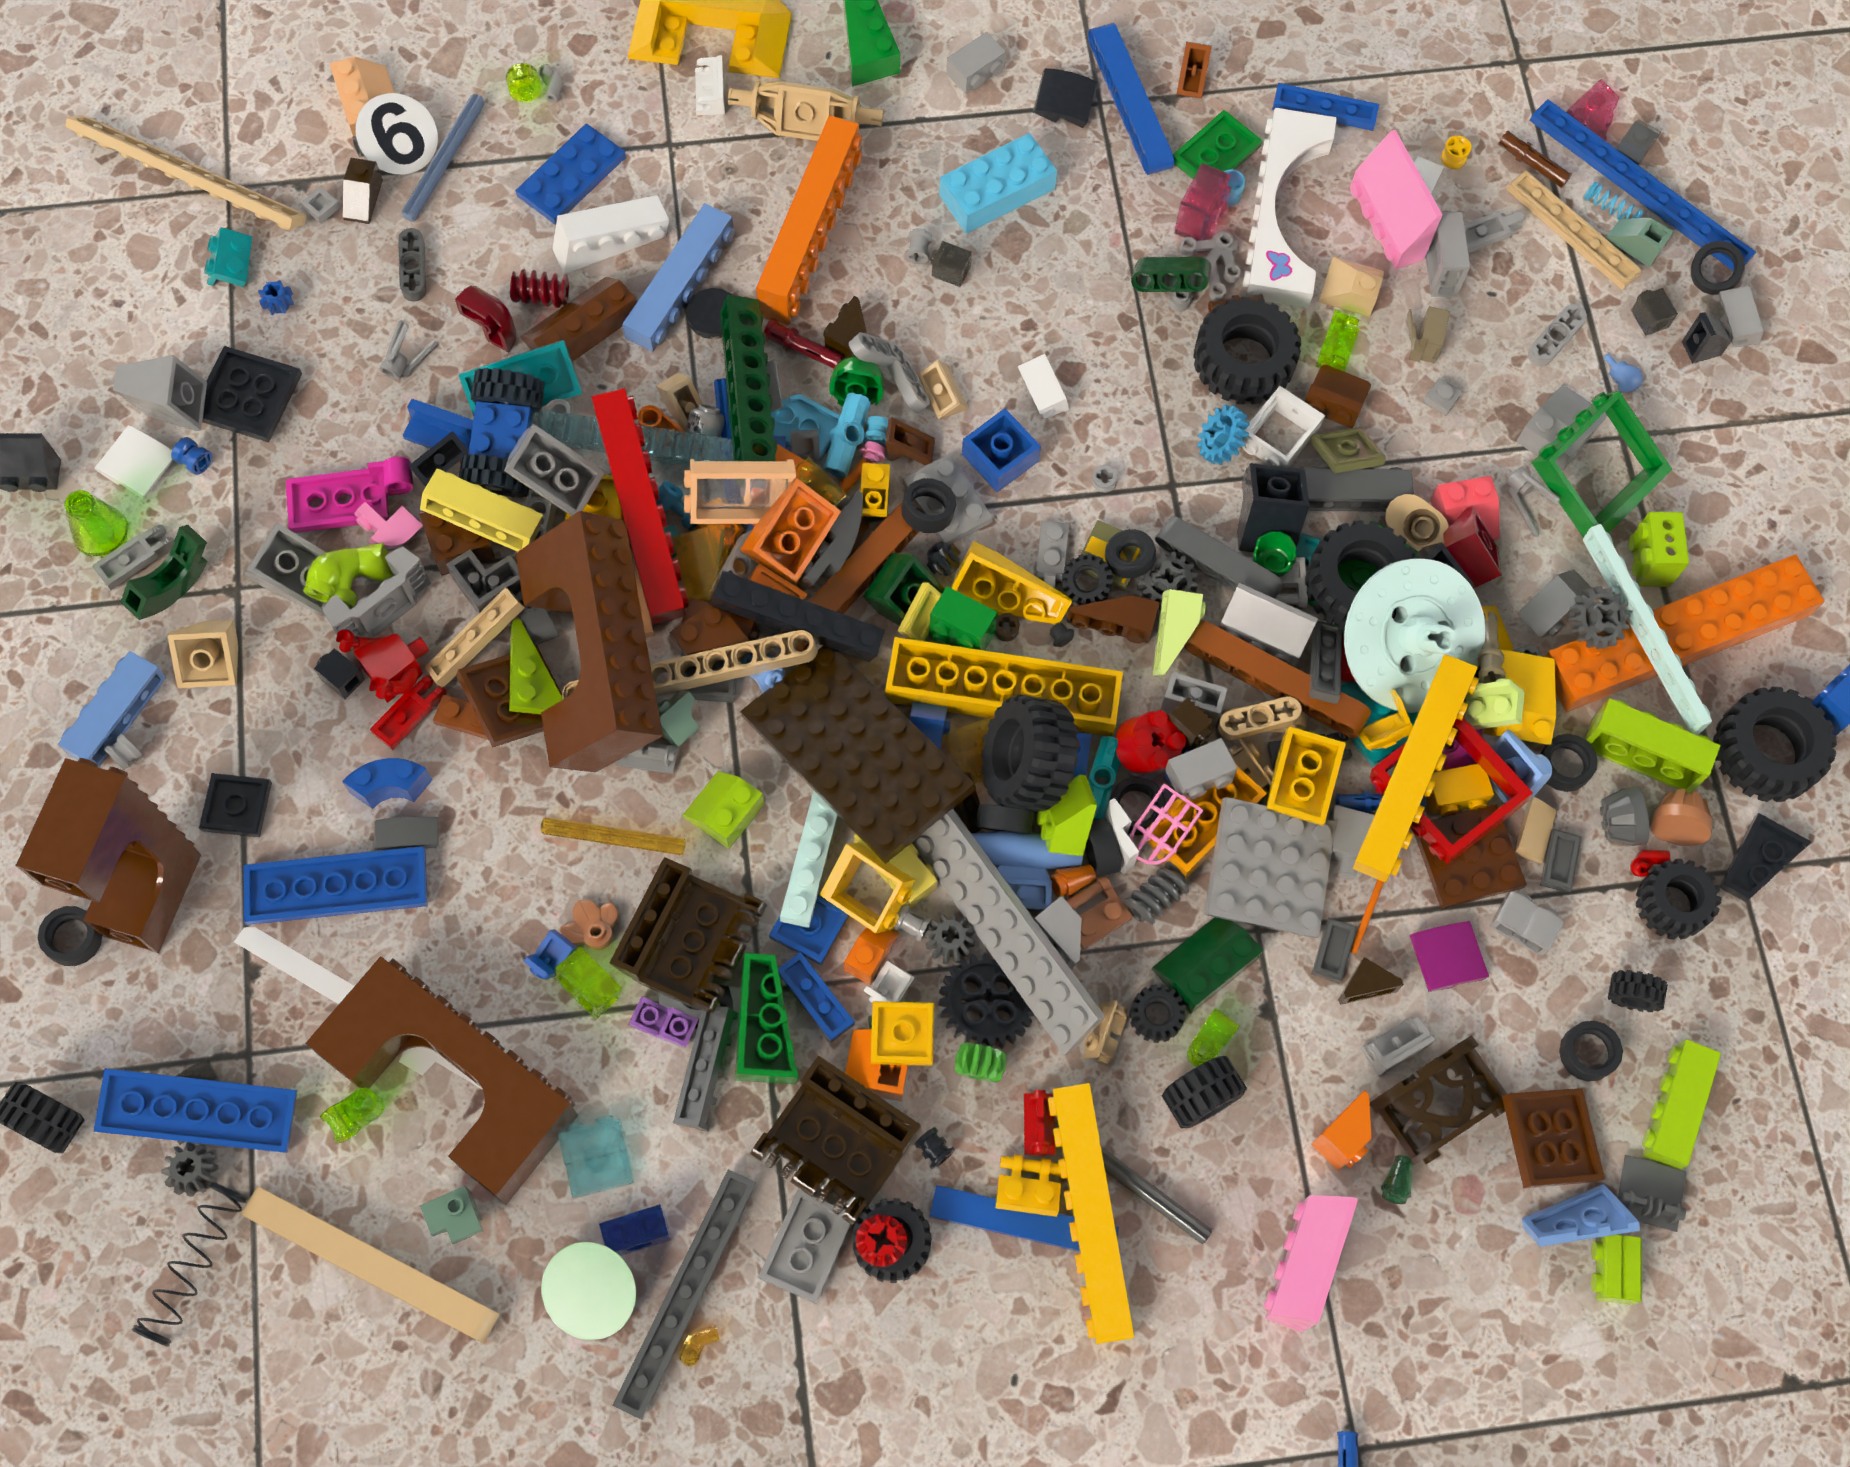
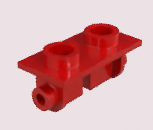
[1024,1090,1055,1155]

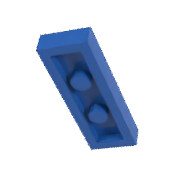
[778,952,855,1042]

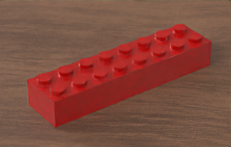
[591,388,689,625]

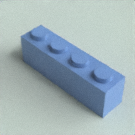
[58,651,166,768]

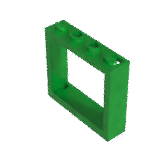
[1532,391,1672,538]

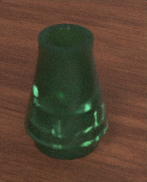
[1381,1155,1413,1204]

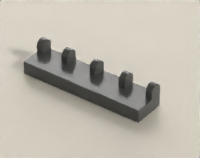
[673,1006,739,1132]

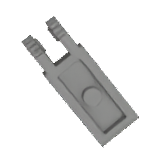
[92,524,174,590]

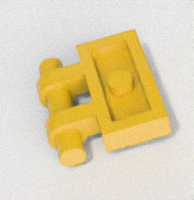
[995,1154,1061,1217]

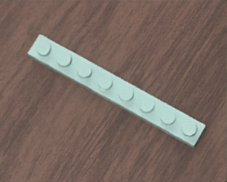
[1583,524,1712,734]

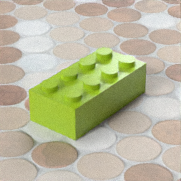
[1584,698,1721,793]

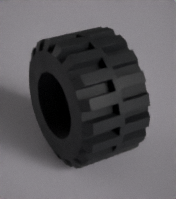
[1636,859,1722,940]
[1161,1056,1247,1129]
[0,1081,85,1154]
[852,1198,932,1283]

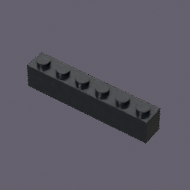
[708,570,885,662]

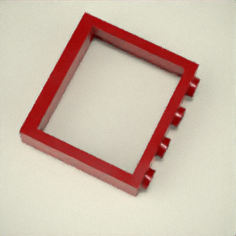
[1369,717,1533,865]

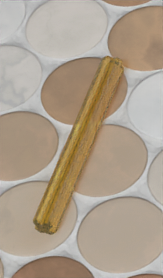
[541,817,686,855]

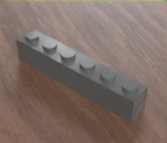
[1242,466,1414,512]

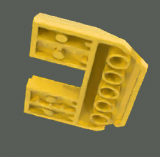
[628,0,792,78]

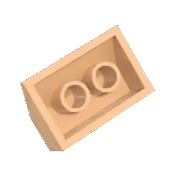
[329,56,394,136]

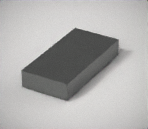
[1540,829,1582,893]
[1311,917,1357,984]

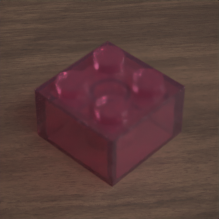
[1174,163,1232,241]

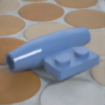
[971,831,1083,911]

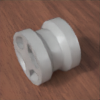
[104,733,142,770]

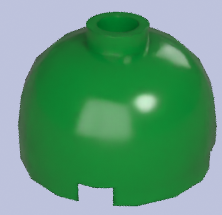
[829,356,884,407]

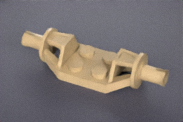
[728,81,884,141]

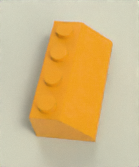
[1143,766,1267,879]

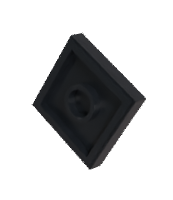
[199,773,272,838]

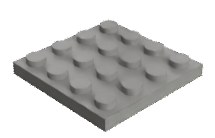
[1204,797,1336,938]

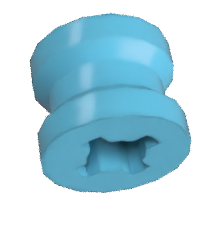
[863,416,889,448]

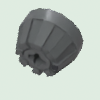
[1600,787,1649,846]

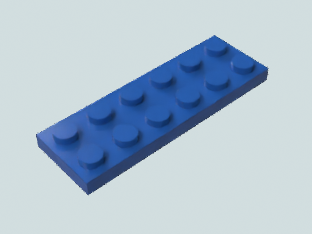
[243,846,428,925]
[93,1068,298,1153]

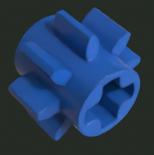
[258,280,294,315]

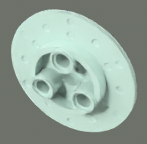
[1344,558,1485,713]

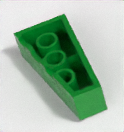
[843,0,900,87]
[734,953,799,1085]

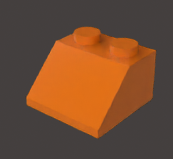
[1311,1090,1371,1171]

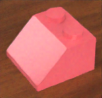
[1430,476,1500,540]

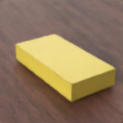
[897,583,942,641]

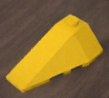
[951,541,1072,624]

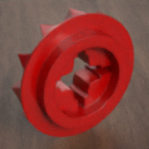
[856,1214,907,1267]

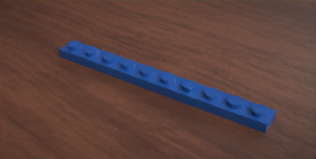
[1529,99,1756,271]

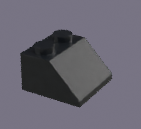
[0,433,61,492]

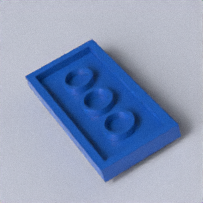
[515,123,626,225]

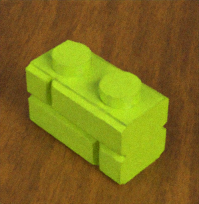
[1591,1234,1642,1305]

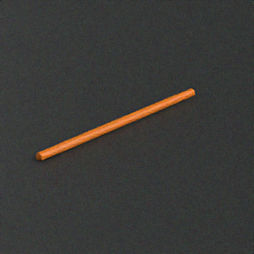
[1351,879,1384,954]

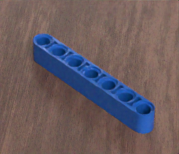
[1088,23,1174,175]

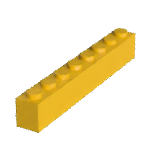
[1352,654,1479,883]
[1048,1083,1134,1344]

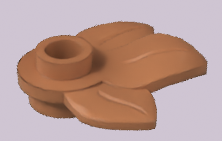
[560,899,618,950]

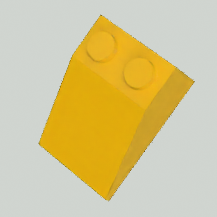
[1483,649,1556,745]
[1266,726,1346,826]

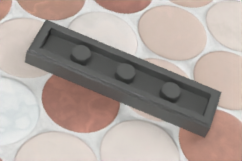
[1309,620,1343,704]

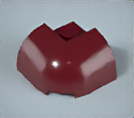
[455,285,516,353]

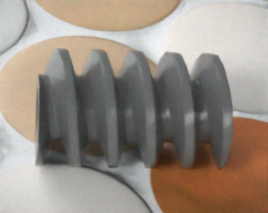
[1123,861,1189,925]

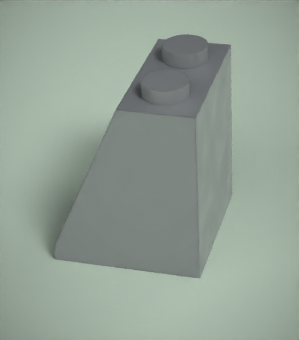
[113,355,207,431]

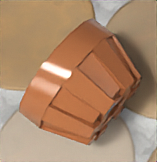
[1650,789,1713,846]

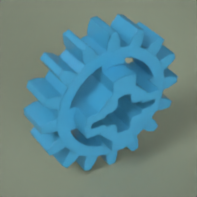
[1197,405,1250,465]

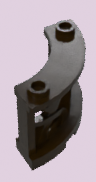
[1370,1035,1512,1165]

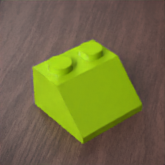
[682,771,765,849]
[1036,775,1097,856]

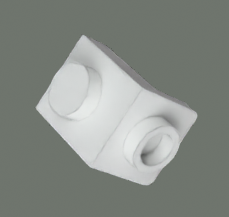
[864,961,914,1003]

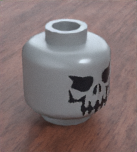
[686,404,725,447]

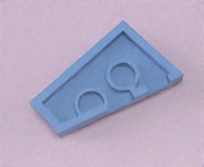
[1522,1184,1640,1247]

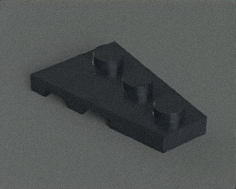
[1719,813,1812,902]

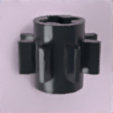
[926,541,961,576]

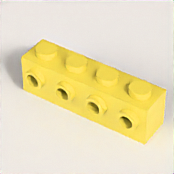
[420,469,543,552]

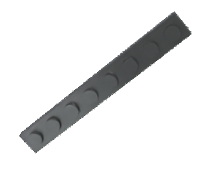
[612,1169,757,1420]

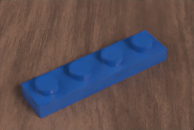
[1272,83,1379,131]

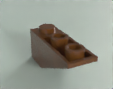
[1067,595,1159,644]

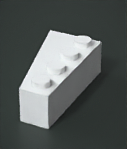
[553,195,669,274]

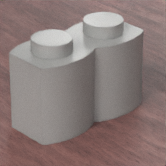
[1490,891,1564,956]

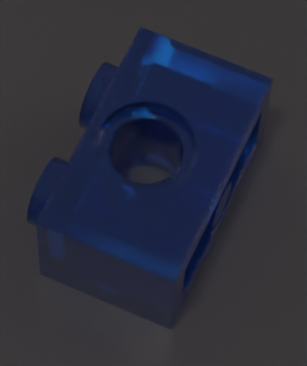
[599,1204,672,1256]

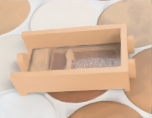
[684,459,796,524]

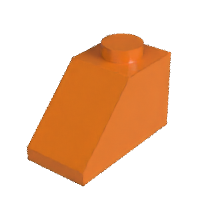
[844,927,899,985]

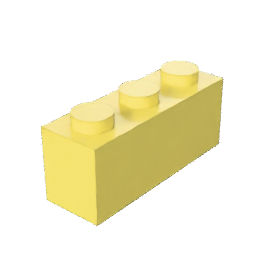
[854,834,938,910]

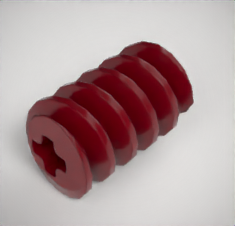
[510,269,569,308]

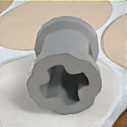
[905,228,932,264]
[894,905,932,942]

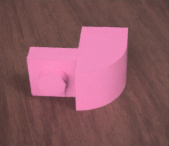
[354,502,423,549]

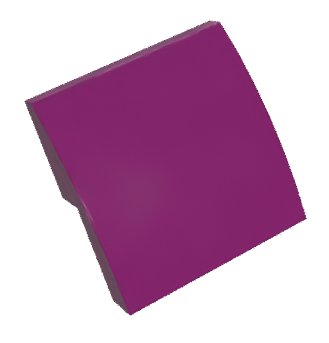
[1409,921,1489,992]

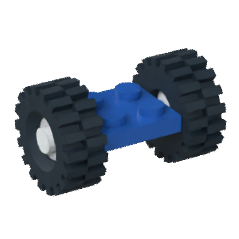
[459,368,545,498]

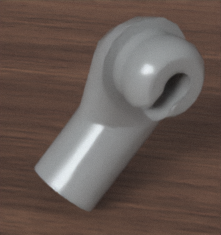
[538,64,563,102]

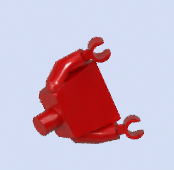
[336,629,429,703]

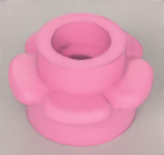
[859,441,886,464]

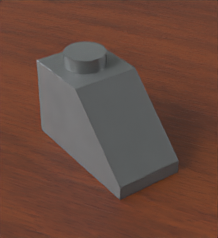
[1617,119,1661,165]

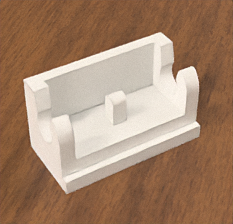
[695,55,725,115]
[1018,354,1069,418]

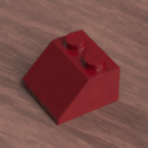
[1443,505,1502,589]

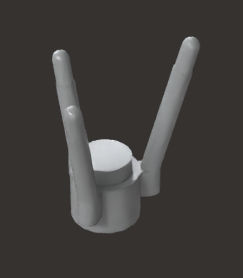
[379,320,437,380]
[1506,467,1560,537]

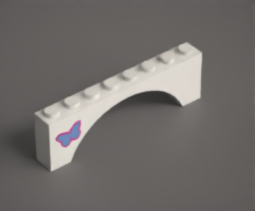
[1242,108,1337,308]

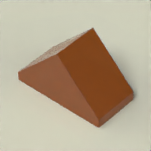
[1176,41,1212,99]

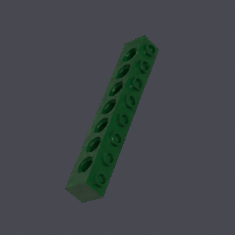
[720,294,777,488]

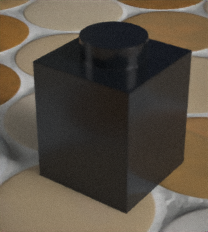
[314,648,365,699]

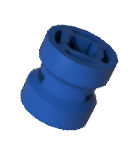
[171,437,212,475]

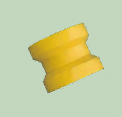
[1441,135,1471,169]

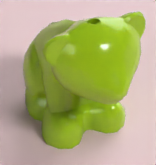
[303,543,394,609]

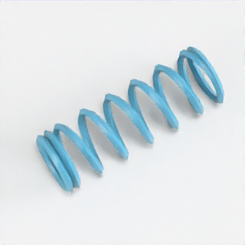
[1584,182,1644,220]

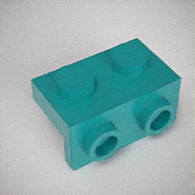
[204,227,252,287]

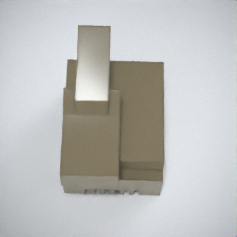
[1407,306,1450,363]

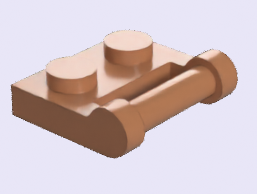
[1067,876,1133,951]

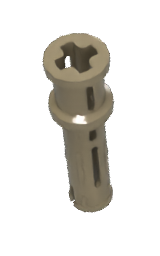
[1478,612,1505,684]

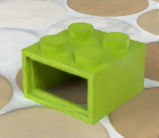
[1629,512,1689,587]

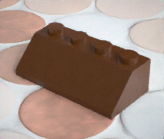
[520,277,637,362]

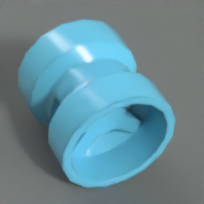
[1216,169,1245,207]

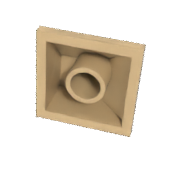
[1319,256,1384,317]
[167,619,238,688]

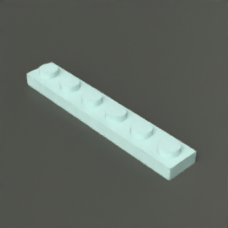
[780,791,838,928]

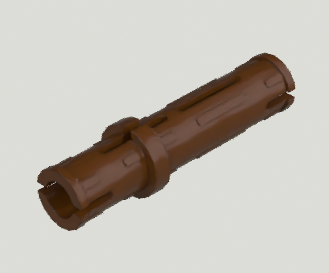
[1498,131,1572,188]

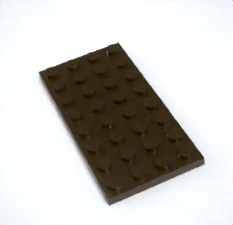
[740,646,976,864]

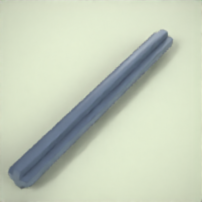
[402,94,485,222]

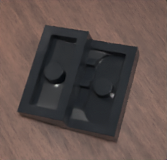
[1033,68,1097,128]

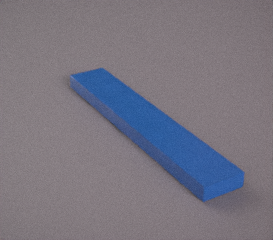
[929,1185,1119,1252]

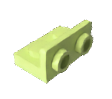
[1465,678,1525,730]

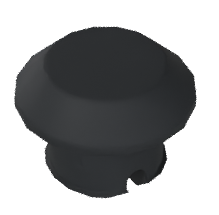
[1050,623,1074,647]

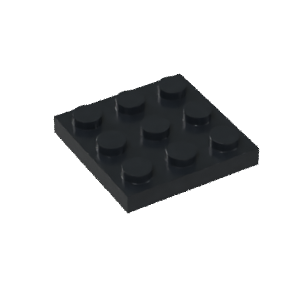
[202,346,302,443]

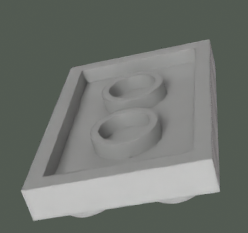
[903,454,993,545]
[758,1190,851,1304]

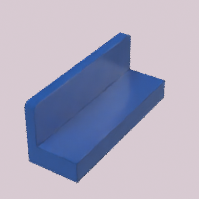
[403,399,473,450]

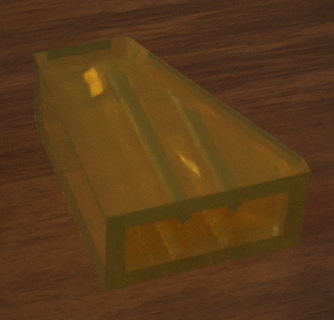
[673,524,736,603]

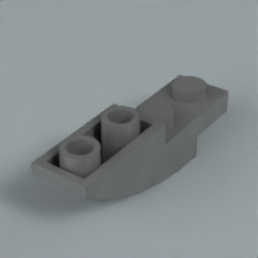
[796,490,863,592]

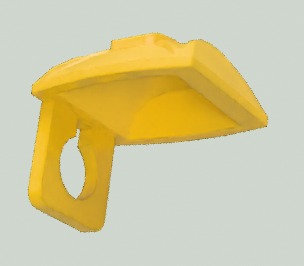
[1358,689,1413,751]

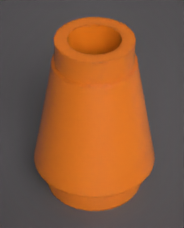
[1050,864,1096,897]

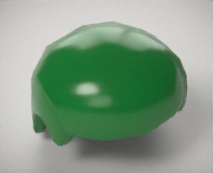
[1253,531,1297,577]

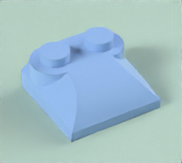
[1488,730,1552,803]

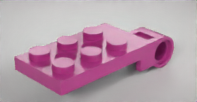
[285,457,413,533]

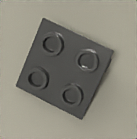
[1618,1155,1686,1232]

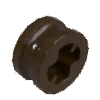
[995,613,1020,642]

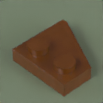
[669,605,749,655]

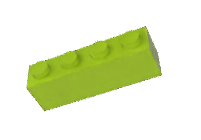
[1642,1039,1721,1170]

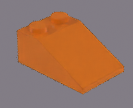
[740,478,841,583]

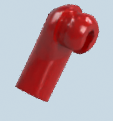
[1630,850,1671,877]

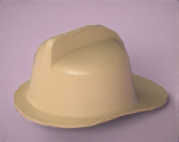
[1385,494,1449,552]

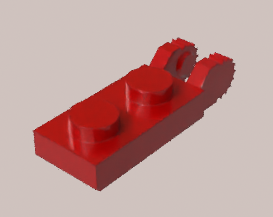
[370,675,447,750]

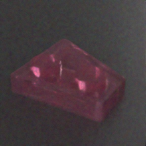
[1566,79,1619,141]

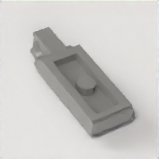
[1464,211,1525,253]
[1036,521,1069,588]

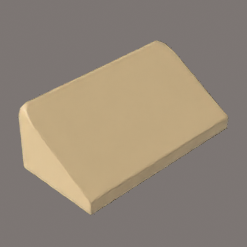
[917,360,968,420]
[1514,796,1557,864]

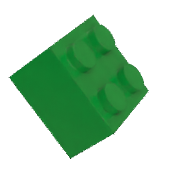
[929,586,997,651]

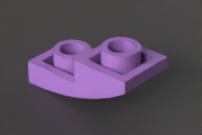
[628,996,698,1048]

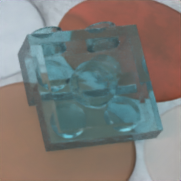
[558,1115,634,1199]

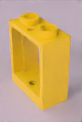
[820,842,915,933]

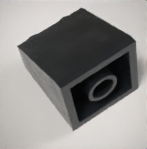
[1237,463,1310,552]

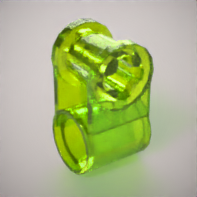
[1187,1008,1240,1067]
[320,1088,384,1144]

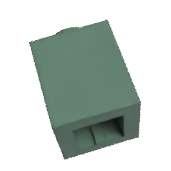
[1606,218,1674,267]

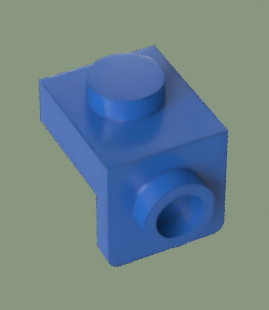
[524,929,577,979]

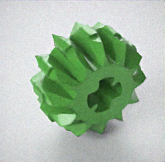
[954,1043,1007,1083]

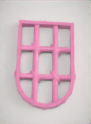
[1130,784,1204,865]

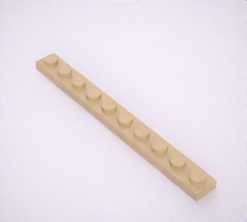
[65,115,307,230]

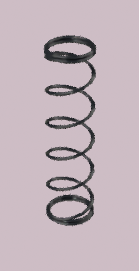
[132,1182,248,1347]

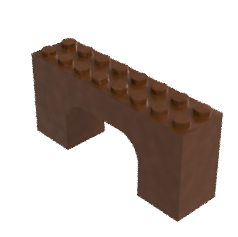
[516,511,663,773]
[15,758,201,953]
[305,956,578,1204]

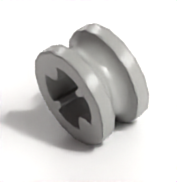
[1092,465,1117,493]

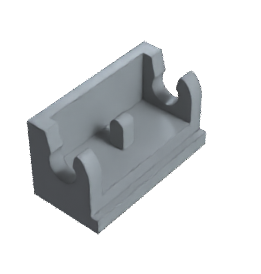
[1719,285,1764,347]
[1361,1016,1436,1077]

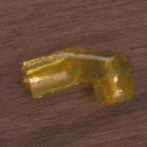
[679,1325,720,1367]

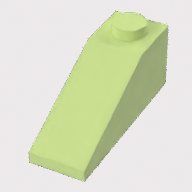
[1152,589,1206,677]

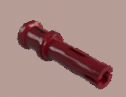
[764,318,844,369]

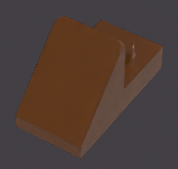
[885,417,935,466]

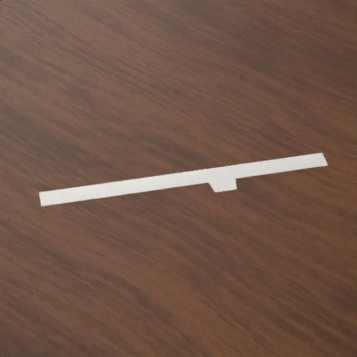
[234,927,483,1090]

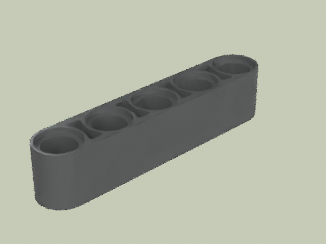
[1155,516,1284,599]

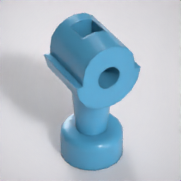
[656,481,697,531]

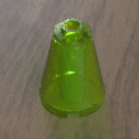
[64,490,130,558]

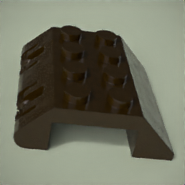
[609,857,767,1013]
[750,1055,921,1225]

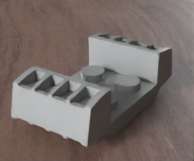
[322,547,431,638]

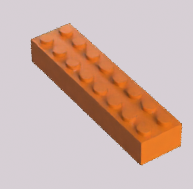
[756,115,862,326]

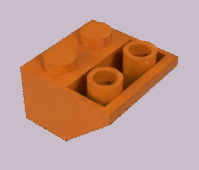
[845,1029,909,1101]

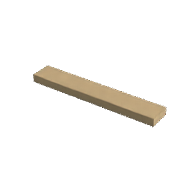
[1506,170,1643,290]

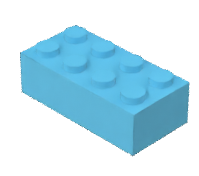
[939,133,1057,234]

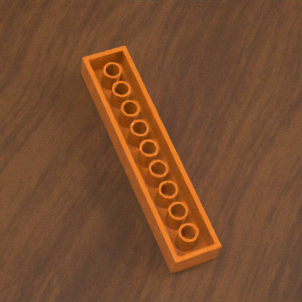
[1545,554,1825,713]

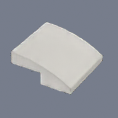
[94,425,173,499]
[1104,798,1139,875]

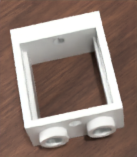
[1242,386,1325,467]

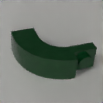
[120,525,208,620]

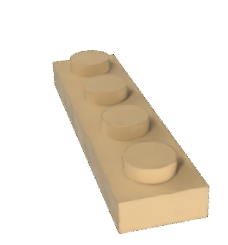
[424,587,525,687]

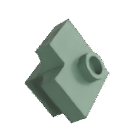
[658,690,700,746]
[420,1186,483,1244]

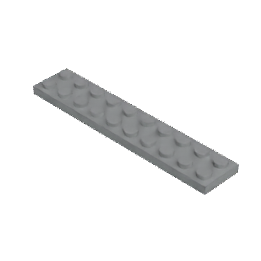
[912,809,1105,1055]

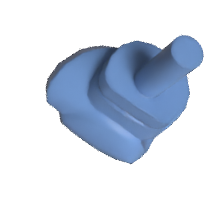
[1604,354,1643,393]

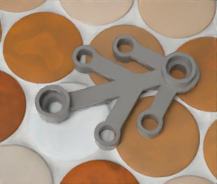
[1169,231,1241,312]

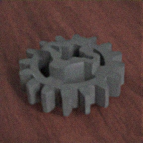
[1137,551,1198,610]
[1568,586,1631,649]

